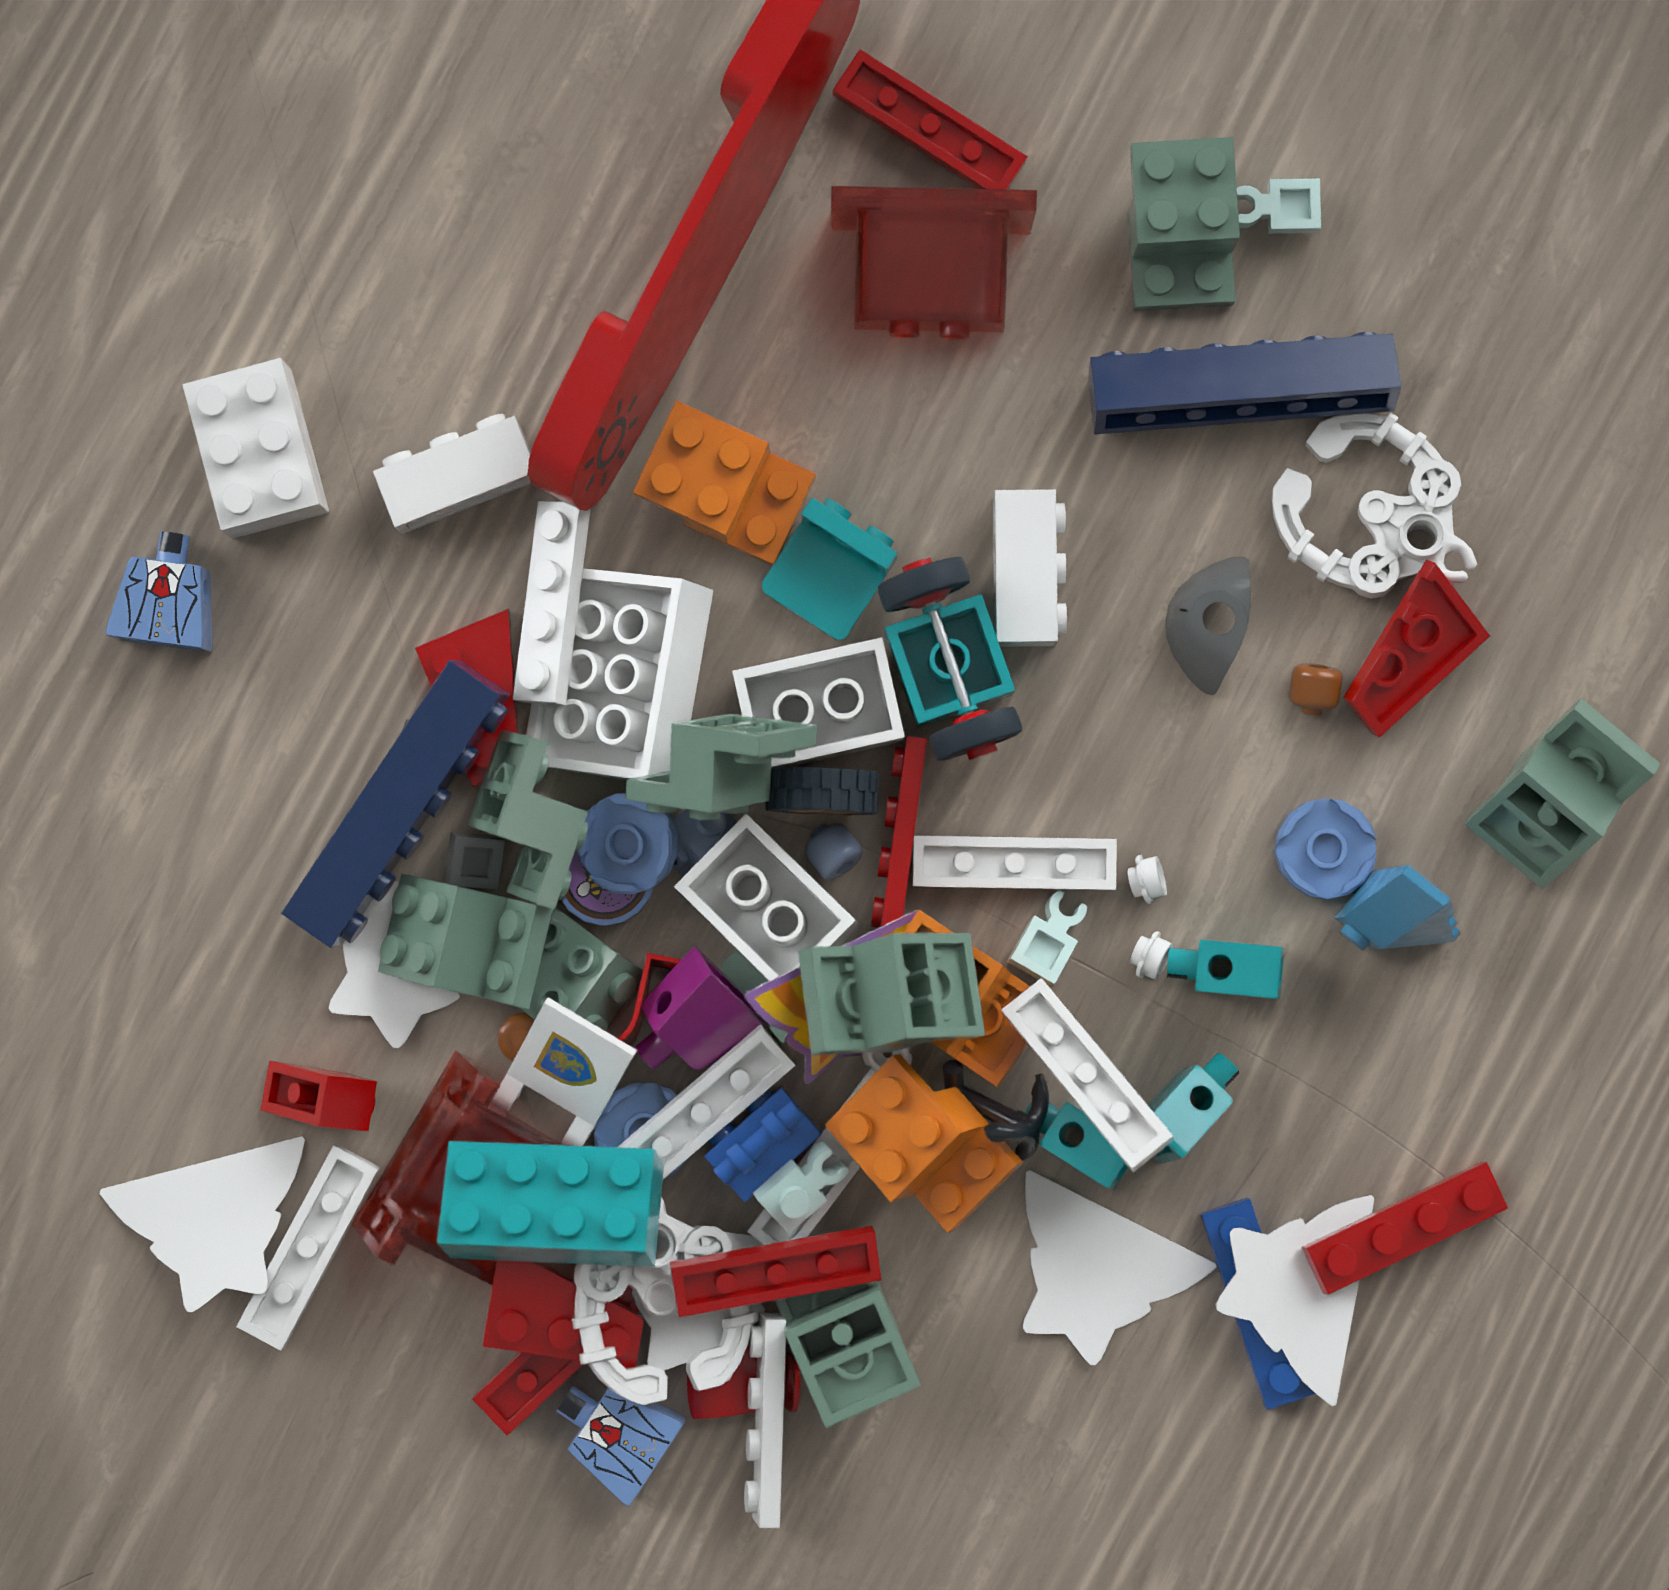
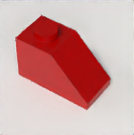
[260,1060,377,1131]

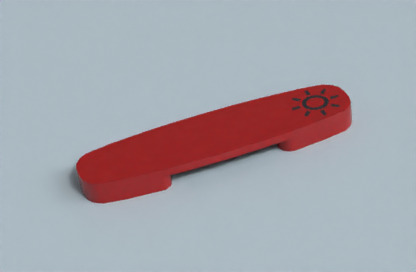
[527,0,860,511]

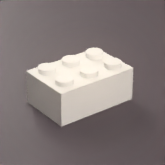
[182,358,330,539]
[732,637,905,768]
[674,814,860,981]

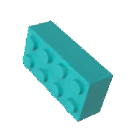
[437,1141,664,1267]

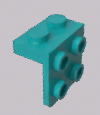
[762,497,898,640]

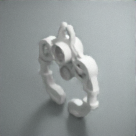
[1272,413,1478,599]
[572,1196,758,1405]

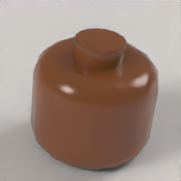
[1289,663,1343,716]
[497,1012,535,1061]

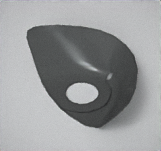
[1165,557,1251,695]

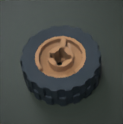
[765,767,879,815]

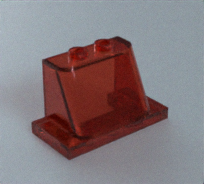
[831,186,1037,339]
[352,1050,563,1285]

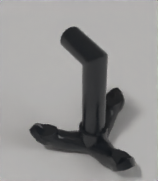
[943,1060,1049,1161]

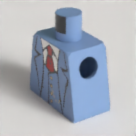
[105,531,213,652]
[556,1386,686,1507]

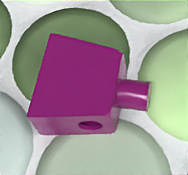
[635,946,766,1070]

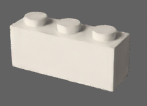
[373,414,531,534]
[993,489,1067,647]

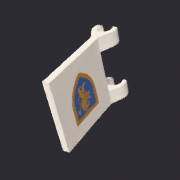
[491,997,637,1146]

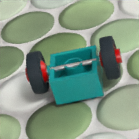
[877,557,1022,761]

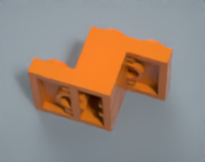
[633,400,816,566]
[903,910,1031,1088]
[824,1054,1023,1233]

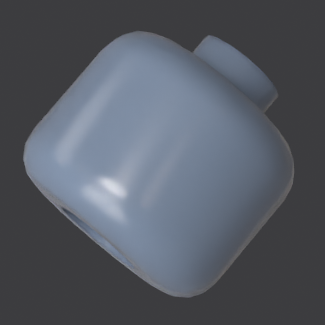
[805,824,863,879]

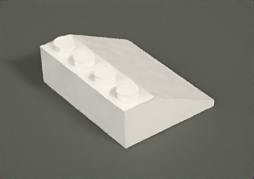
[526,568,713,781]

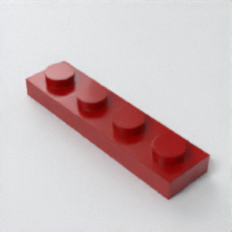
[833,49,1028,203]
[871,736,927,928]
[1302,1162,1509,1295]
[669,1225,882,1317]
[472,1285,640,1436]

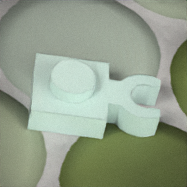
[1237,179,1321,234]
[1007,890,1087,987]
[753,1141,849,1234]

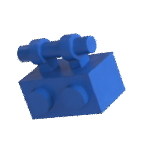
[704,1086,822,1202]

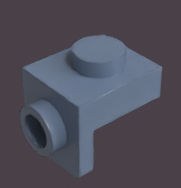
[672,809,737,877]

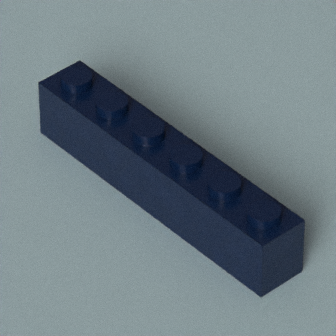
[1088,332,1402,435]
[281,660,510,948]

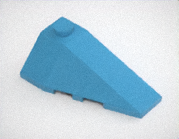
[1334,865,1460,951]

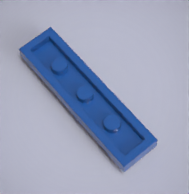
[1200,1197,1316,1410]

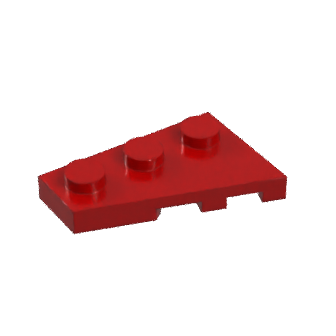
[1343,559,1490,738]
[415,609,519,788]
[482,1260,644,1368]

